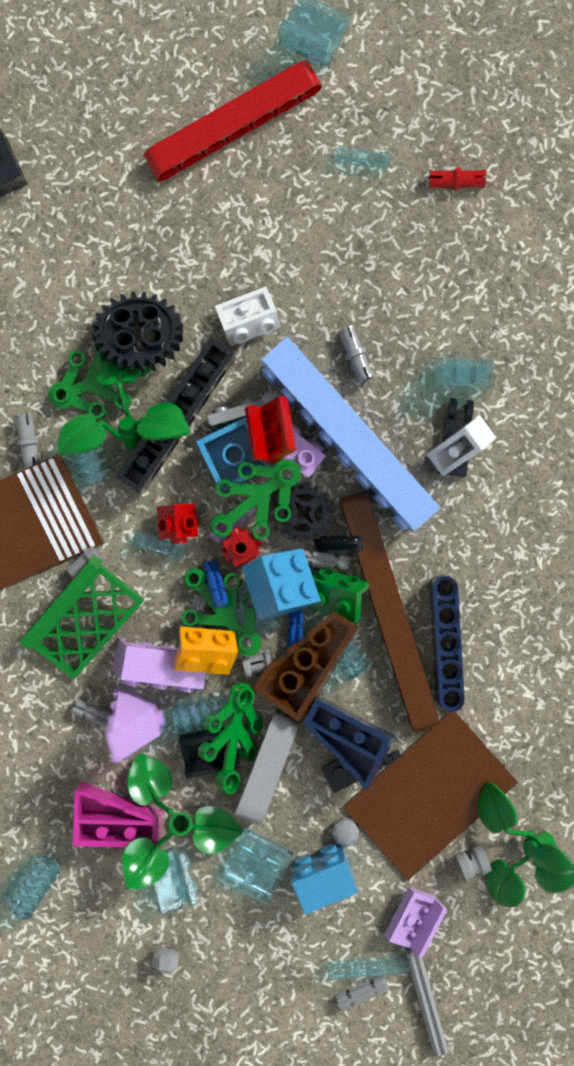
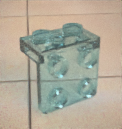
[279,0,350,69]

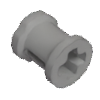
[242,648,272,679]

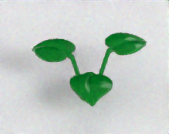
[57,358,190,457]
[121,753,242,890]
[478,781,574,908]

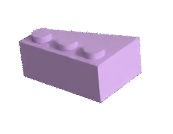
[112,637,206,693]

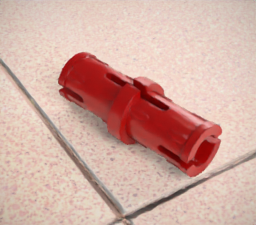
[429,167,486,190]

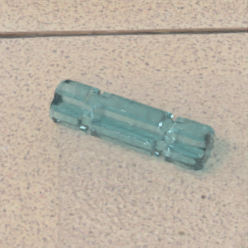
[336,146,391,169]
[132,531,186,560]

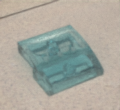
[218,828,294,905]

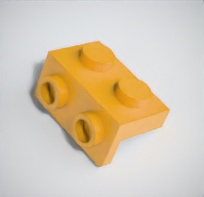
[174,627,238,675]

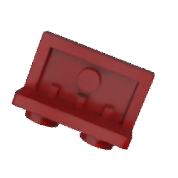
[245,396,297,463]

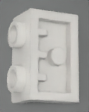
[215,287,281,346]

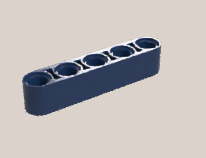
[429,575,465,712]

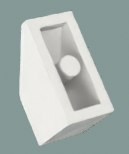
[426,415,496,476]

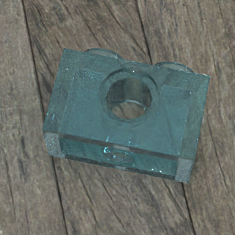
[431,357,494,392]

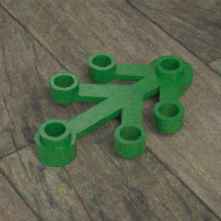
[48,347,151,420]
[210,459,301,540]
[182,568,262,657]
[198,683,263,794]

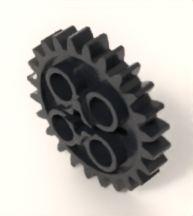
[92,291,183,374]

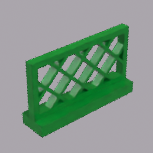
[19,554,144,680]

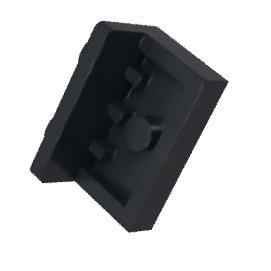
[179,727,240,778]

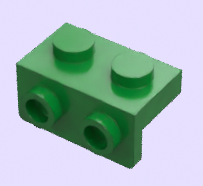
[307,568,369,623]

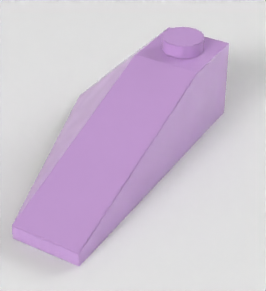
[106,684,166,763]

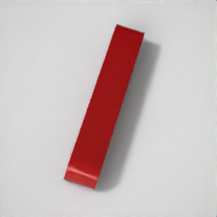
[143,60,322,182]

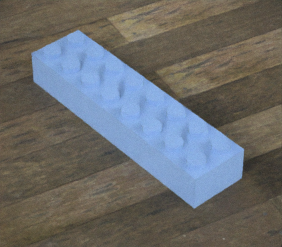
[262,336,440,531]

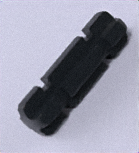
[314,536,364,553]

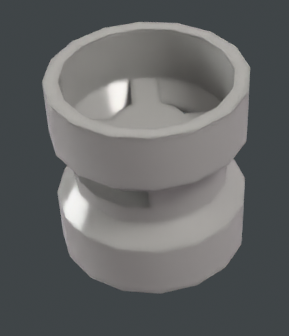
[455,845,492,882]

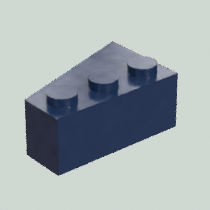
[303,697,396,790]

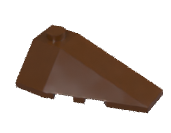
[253,611,358,722]

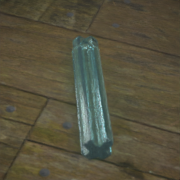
[327,956,409,979]

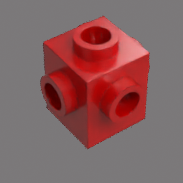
[157,503,198,544]
[221,527,263,567]

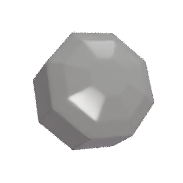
[332,817,359,847]
[152,948,180,972]

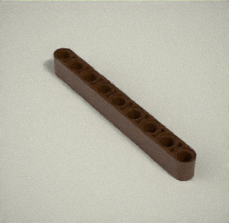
[339,490,440,732]

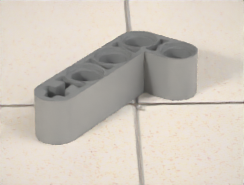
[232,711,300,825]

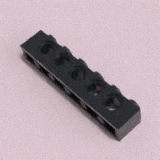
[116,337,236,494]

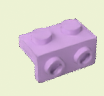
[283,424,326,477]
[384,887,447,958]

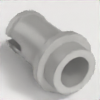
[67,546,103,578]

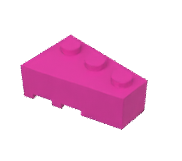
[73,781,162,848]

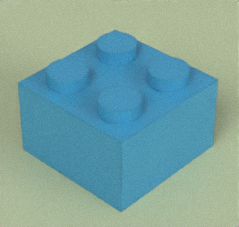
[196,417,271,492]
[241,548,321,620]
[291,844,358,915]

